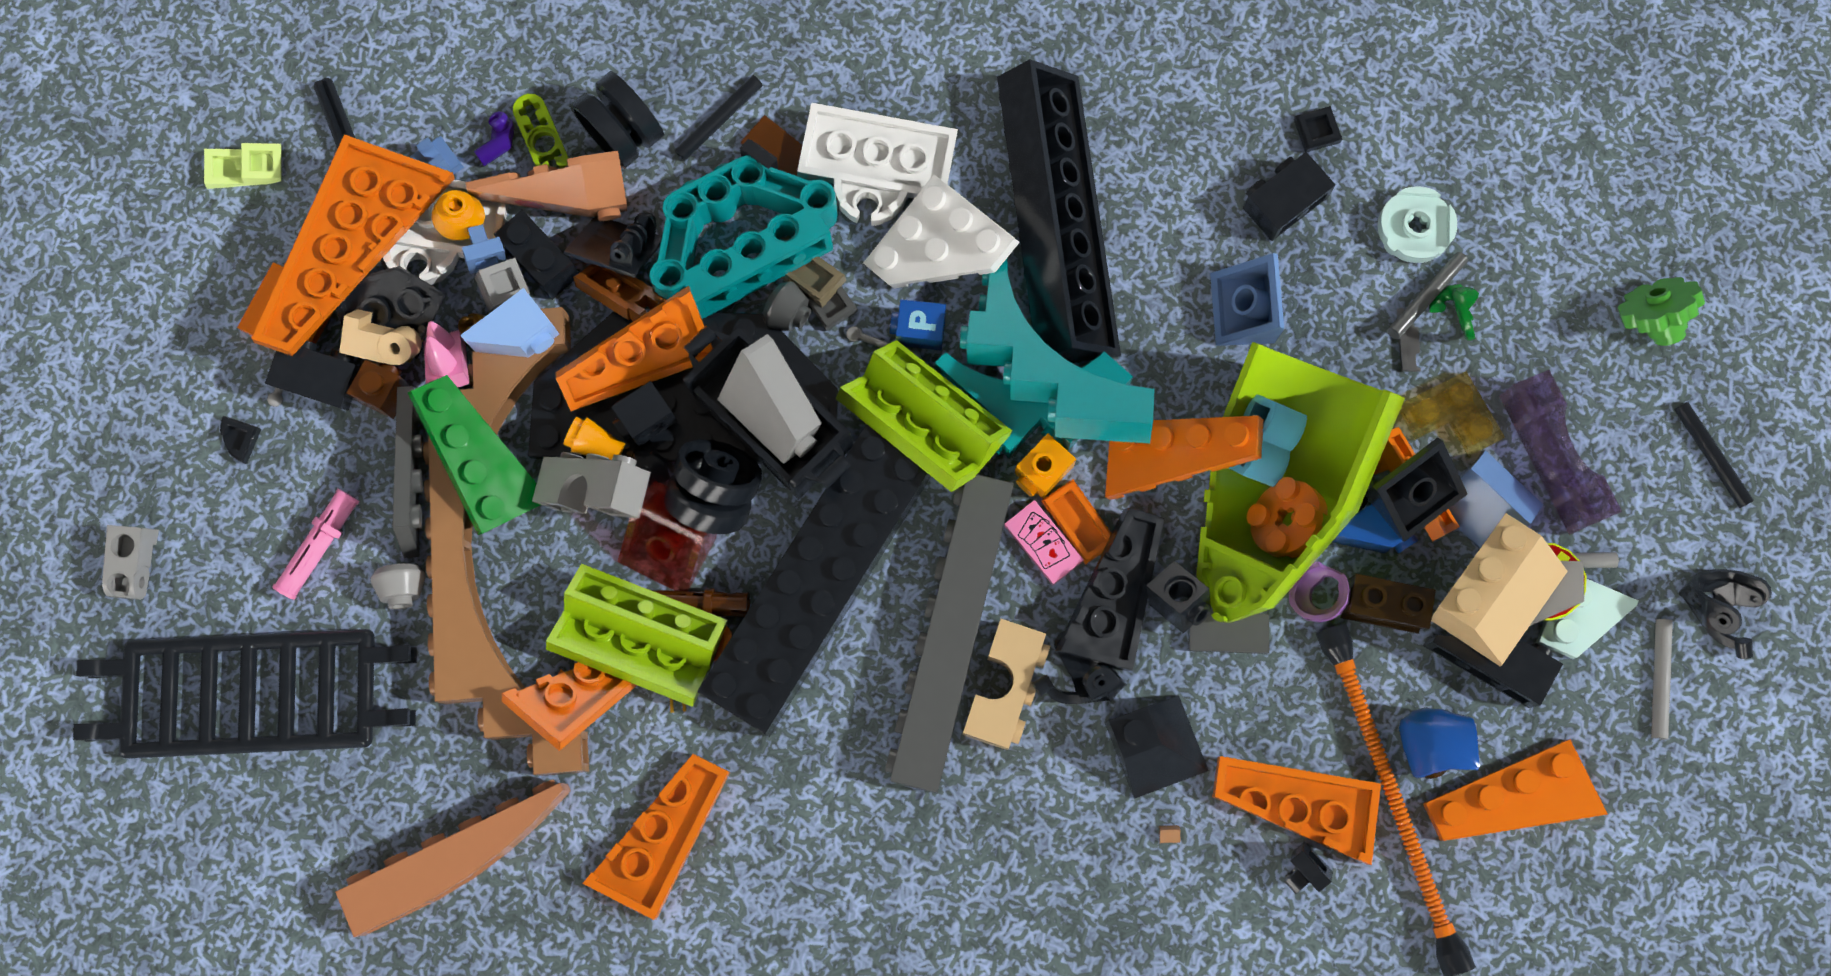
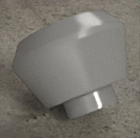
[370,563,426,609]

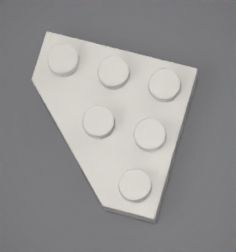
[863,174,1019,289]

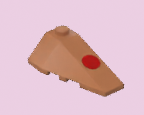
[465,151,627,221]

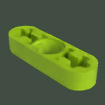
[513,94,569,169]

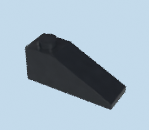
[1423,635,1563,708]

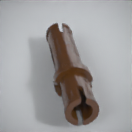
[651,588,750,617]

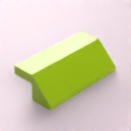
[836,340,1012,492]
[546,563,727,707]

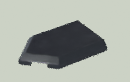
[336,266,446,357]

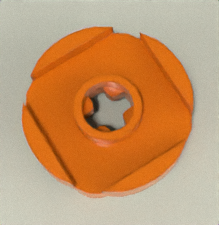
[1247,477,1327,558]

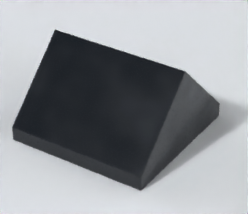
[1365,437,1468,542]

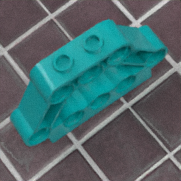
[649,155,839,319]

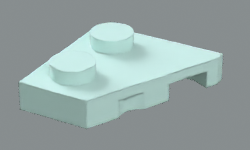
[1536,579,1639,659]

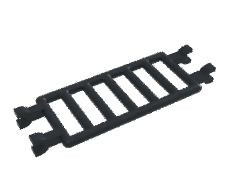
[73,629,417,759]

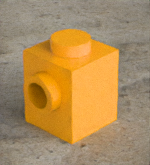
[1015,433,1077,499]

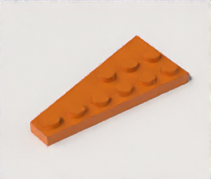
[251,134,455,356]

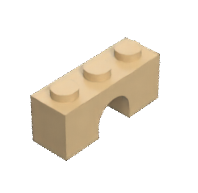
[963,619,1050,750]

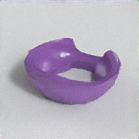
[1289,561,1350,622]

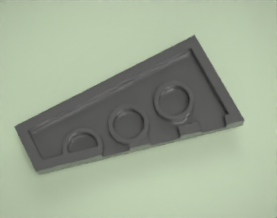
[392,386,424,558]

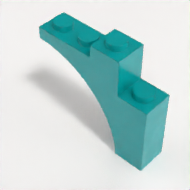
[935,351,1133,458]

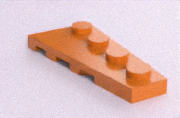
[1105,415,1264,500]
[582,754,730,920]
[1212,756,1381,865]

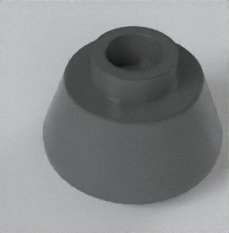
[762,281,811,332]

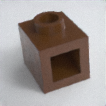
[347,359,411,419]

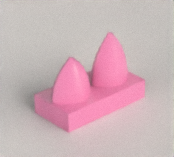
[423,321,469,388]

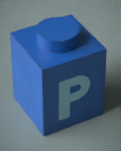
[890,299,946,351]

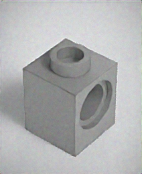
[474,258,530,312]

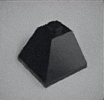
[1105,696,1209,799]

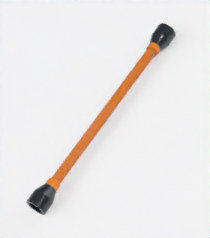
[1316,623,1476,976]

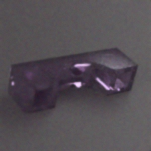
[1499,370,1622,535]

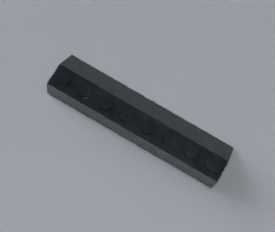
[997,59,1121,363]

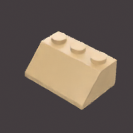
[1431,513,1568,667]

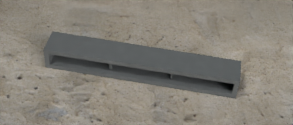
[885,474,1014,794]

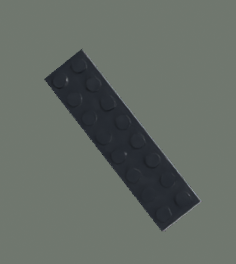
[697,424,931,737]

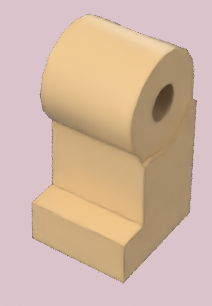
[339,309,422,365]

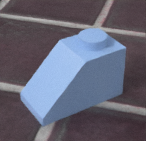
[460,288,559,357]

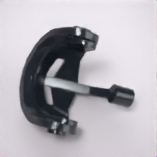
[1678,569,1772,659]
[1032,631,1127,704]

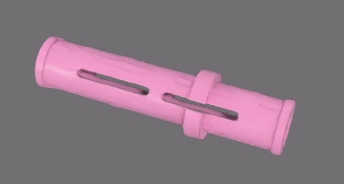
[272,488,360,600]

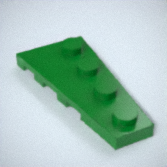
[408,375,541,535]

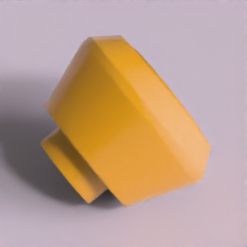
[432,190,485,240]

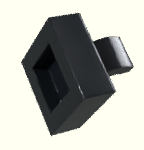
[1284,841,1333,894]

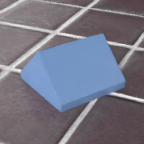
[1210,253,1284,346]
[1449,450,1544,549]

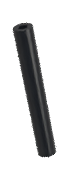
[674,75,763,161]
[1674,402,1754,508]

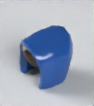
[1399,707,1479,779]

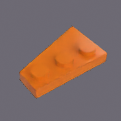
[502,662,637,751]

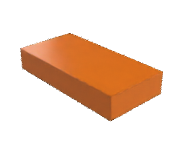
[1041,479,1112,565]

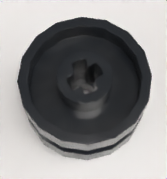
[570,71,665,170]
[664,439,762,534]

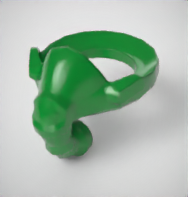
[1429,284,1479,341]

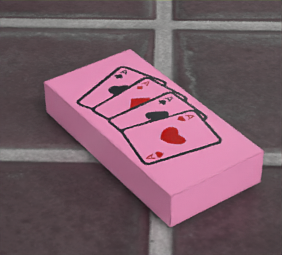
[1004,500,1084,585]

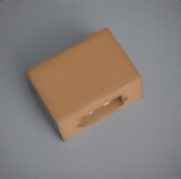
[1159,825,1180,843]

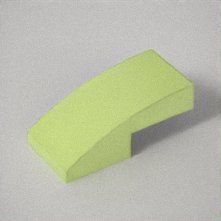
[204,143,282,189]

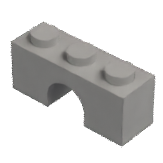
[532,452,651,518]

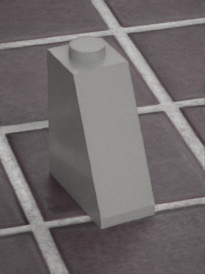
[717,334,822,464]

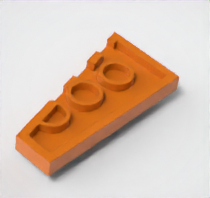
[555,286,713,411]
[1423,739,1608,841]

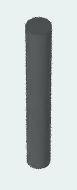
[1387,252,1468,339]

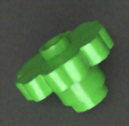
[1618,277,1705,346]

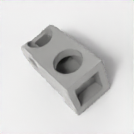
[102,525,159,600]

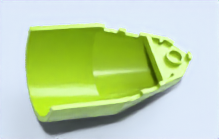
[1196,342,1405,623]

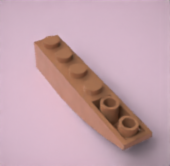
[335,779,571,937]

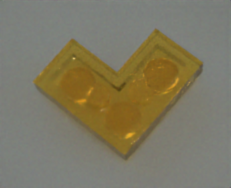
[1399,371,1505,457]

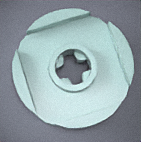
[1378,186,1457,263]

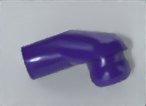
[474,111,515,166]

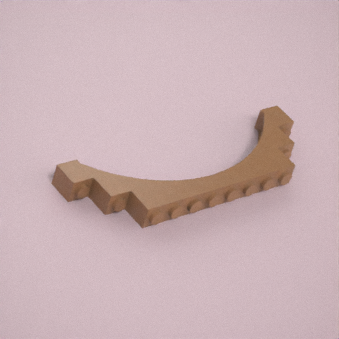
[423,307,589,776]

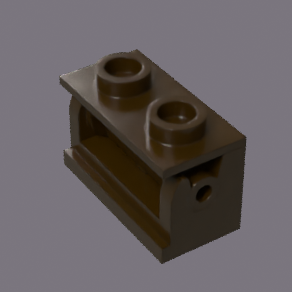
[1340,574,1436,634]

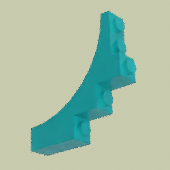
[960,259,1155,444]

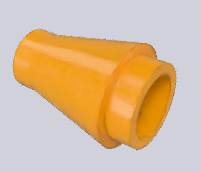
[563,417,625,460]

